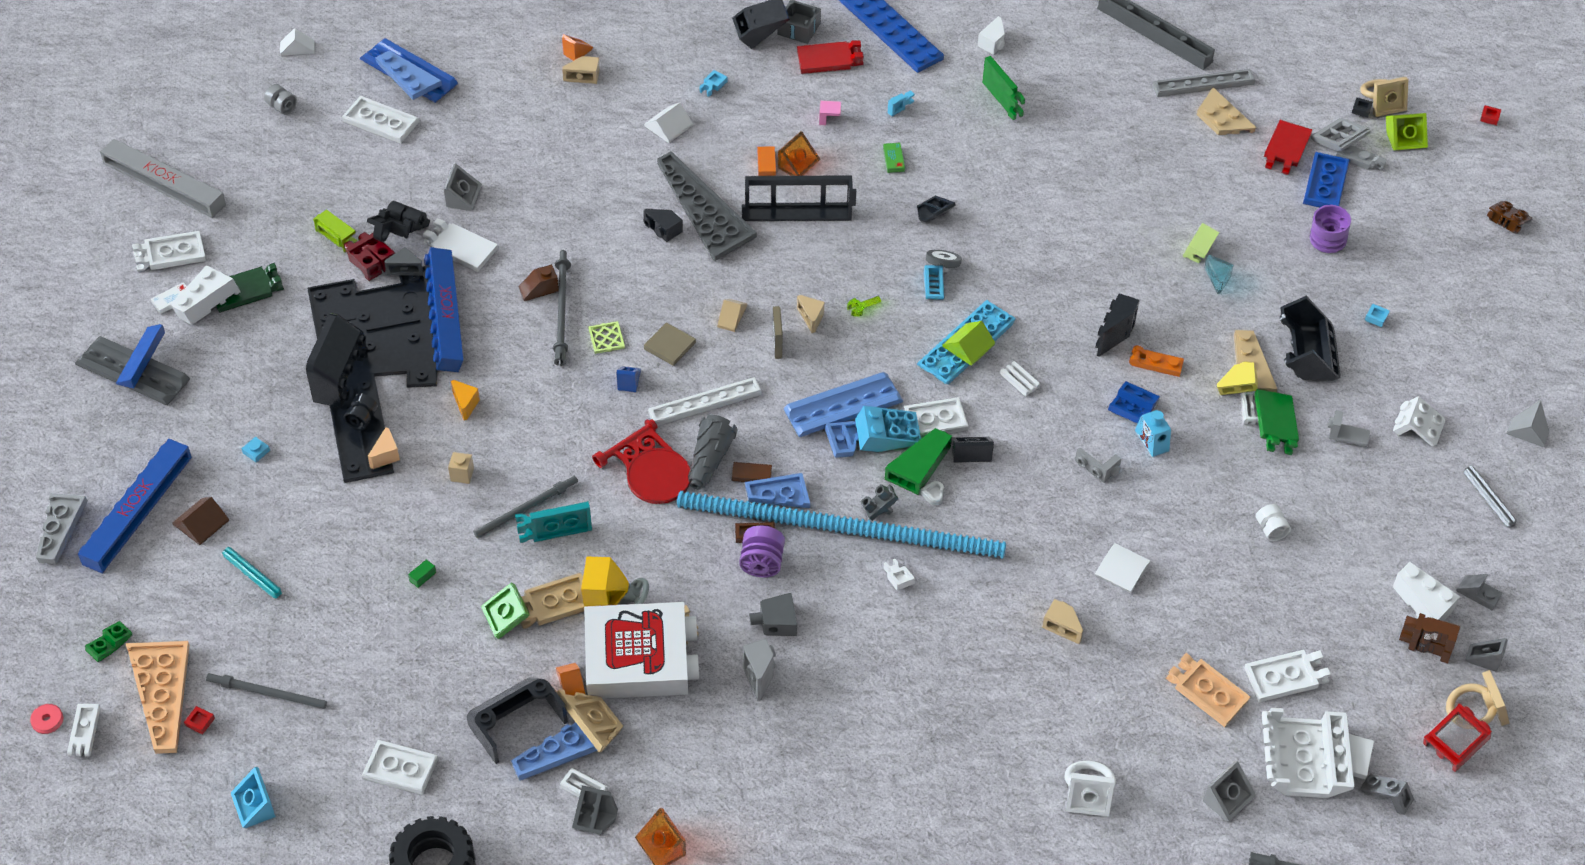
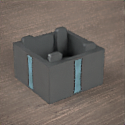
[777,0,821,44]

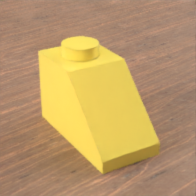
[1217,362,1258,395]

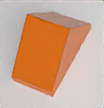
[562,34,593,61]
[556,662,586,696]

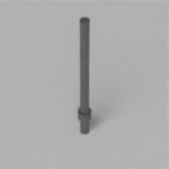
[473,475,578,538]
[206,673,327,709]

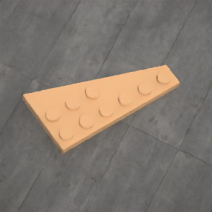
[126,641,190,754]

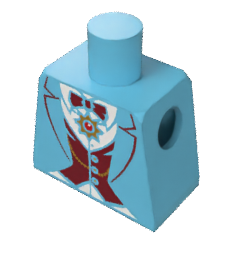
[1135,410,1171,457]

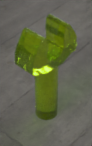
[847,296,881,317]

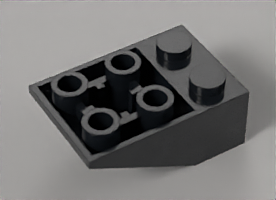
[732,0,790,49]
[1095,293,1140,357]

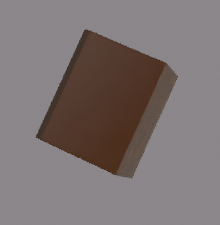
[172,497,229,545]

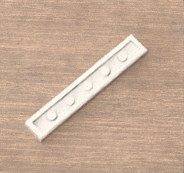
[648,377,761,426]

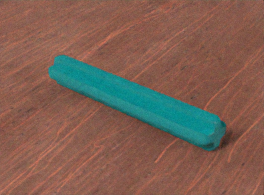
[222,547,282,599]

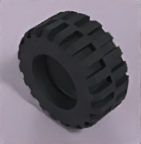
[389,816,476,865]

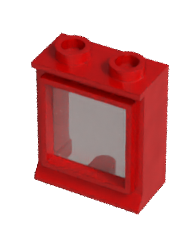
[1423,703,1492,772]

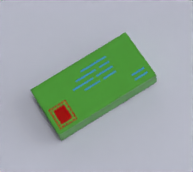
[883,143,905,173]

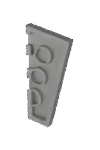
[36,493,88,564]

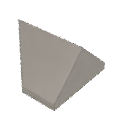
[1506,400,1549,447]

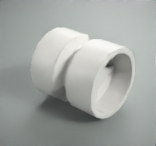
[1256,504,1291,541]

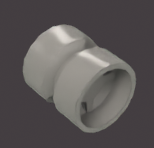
[264,84,297,115]

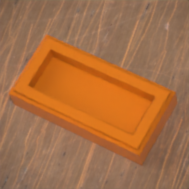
[757,146,776,176]

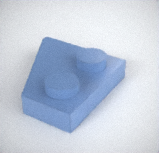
[825,421,858,458]

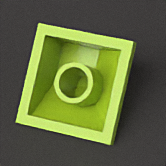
[1386,113,1428,150]

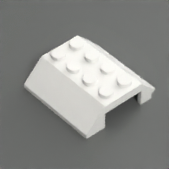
[1262,708,1354,798]

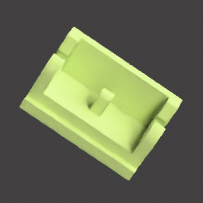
[1183,223,1219,263]

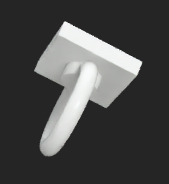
[1065,761,1116,817]

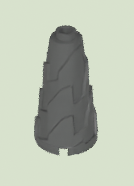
[688,414,738,490]

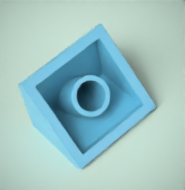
[231,767,276,828]

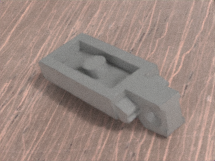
[1336,145,1387,171]

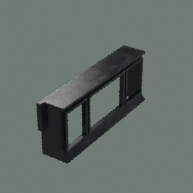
[742,175,857,221]

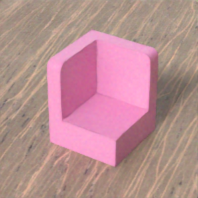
[819,101,841,125]

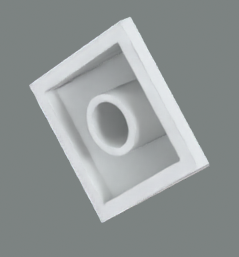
[644,103,693,143]

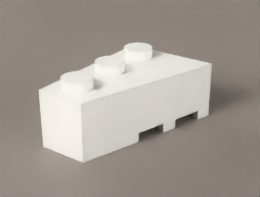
[171,265,241,325]
[1393,562,1460,621]

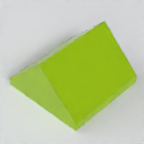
[943,321,995,366]

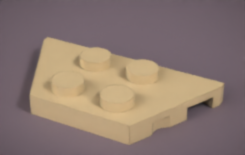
[1197,88,1256,135]
[557,689,623,753]

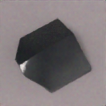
[917,195,956,223]

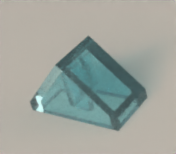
[1204,255,1234,294]

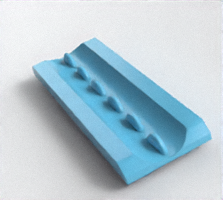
[917,300,1016,384]

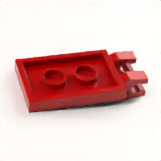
[797,40,864,74]
[1264,120,1313,175]

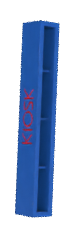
[424,247,464,372]
[78,438,192,574]

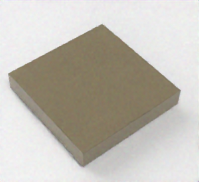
[644,322,696,366]

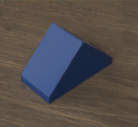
[616,366,641,392]

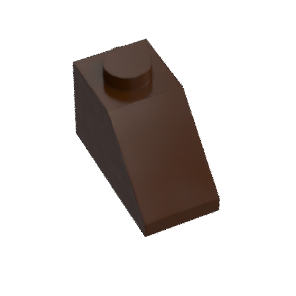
[518,264,559,301]

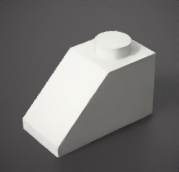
[977,16,1005,55]

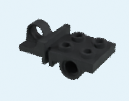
[367,200,430,242]

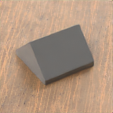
[444,163,482,211]
[1203,761,1256,822]

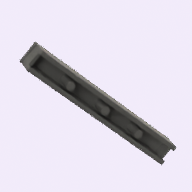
[1097,0,1215,70]

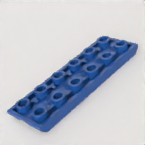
[360,38,458,103]

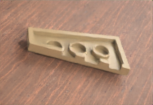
[1234,330,1277,392]

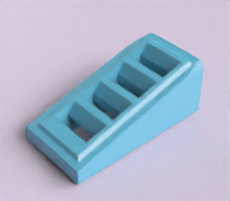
[923,265,944,300]

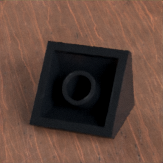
[951,436,994,463]

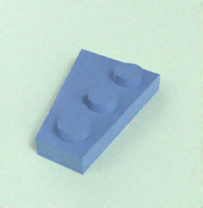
[745,473,810,508]

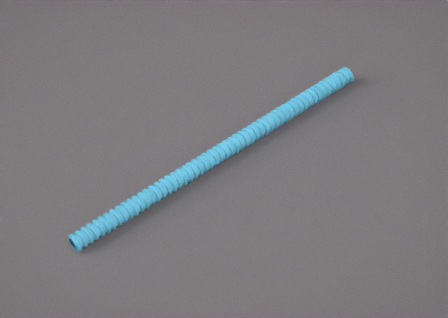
[677,491,1006,559]

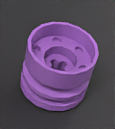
[1309,205,1351,253]
[739,525,785,578]

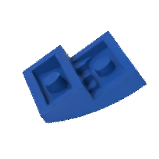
[1108,381,1160,424]

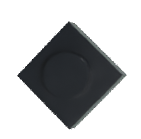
[1352,97,1373,118]

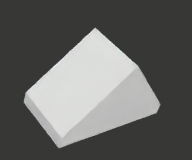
[280,29,315,56]

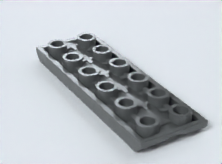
[75,336,190,406]

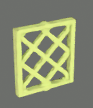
[588,321,625,354]

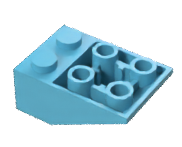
[855,406,921,452]

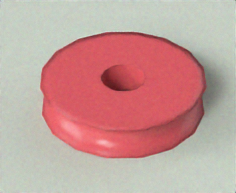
[30,704,64,734]

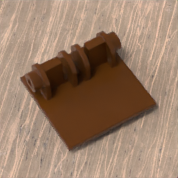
[1487,201,1532,233]

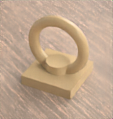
[1360,77,1409,117]
[1446,670,1510,730]

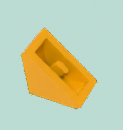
[451,380,480,420]

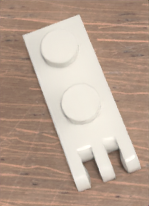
[67,704,101,756]

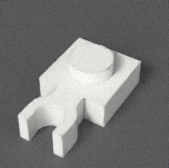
[884,559,915,591]

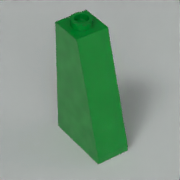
[884,428,952,495]

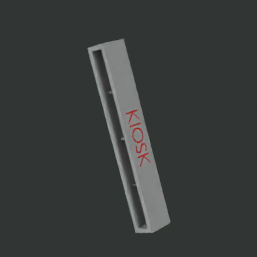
[100,139,226,218]

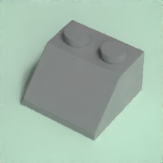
[743,638,776,701]

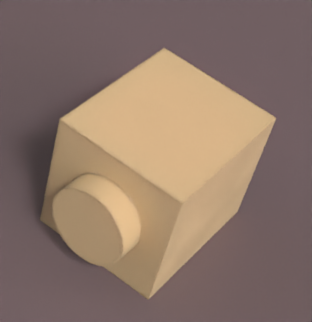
[448,452,474,484]

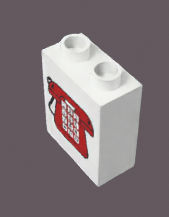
[584,602,699,699]

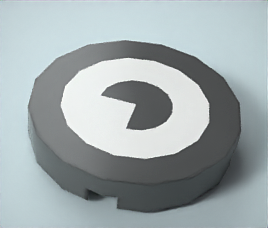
[926,250,962,268]

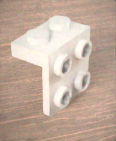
[1393,396,1445,446]

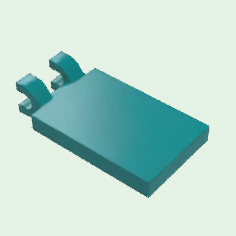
[515,501,592,543]

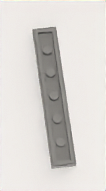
[1152,69,1255,97]

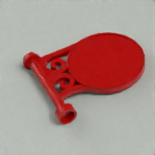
[592,419,690,504]

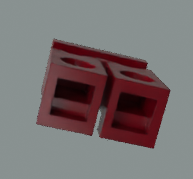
[344,232,395,281]

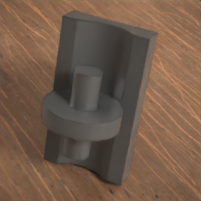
[861,484,899,521]

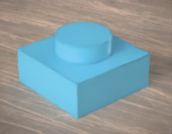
[1365,304,1390,327]
[241,437,270,462]

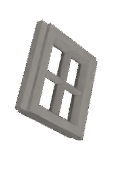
[1311,118,1371,151]

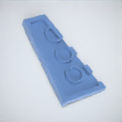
[511,722,598,781]

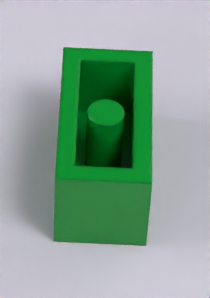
[408,559,436,588]

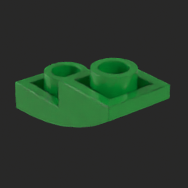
[85,621,132,662]

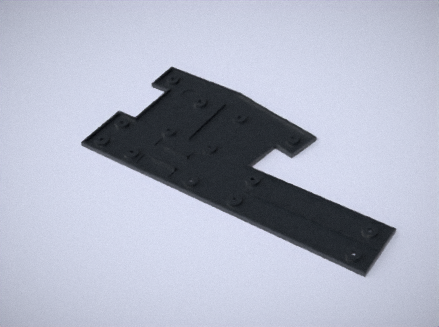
[307,265,438,483]

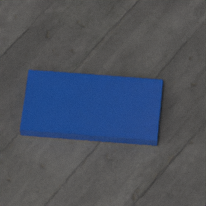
[1303,152,1350,208]

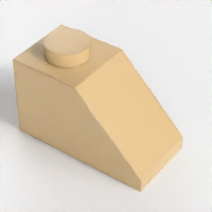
[562,56,600,84]
[1042,599,1083,644]

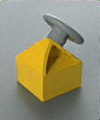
[581,556,649,607]

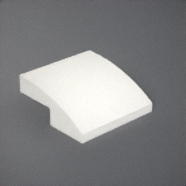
[1095,543,1150,593]

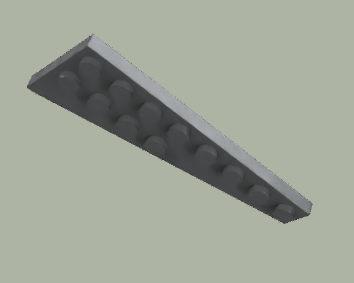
[657,151,757,261]

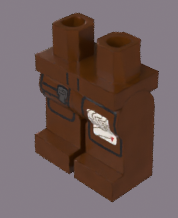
[1399,613,1460,664]

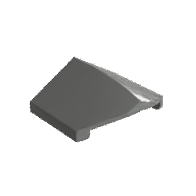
[572,785,618,835]

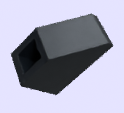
[643,209,683,242]

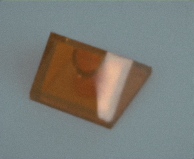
[778,131,820,176]
[635,808,686,865]

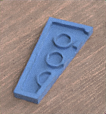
[375,50,442,100]

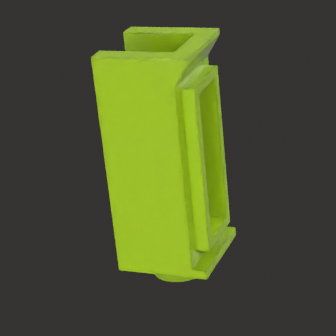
[313,209,358,253]

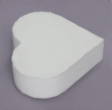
[920,481,944,505]

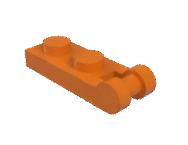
[1129,345,1184,377]

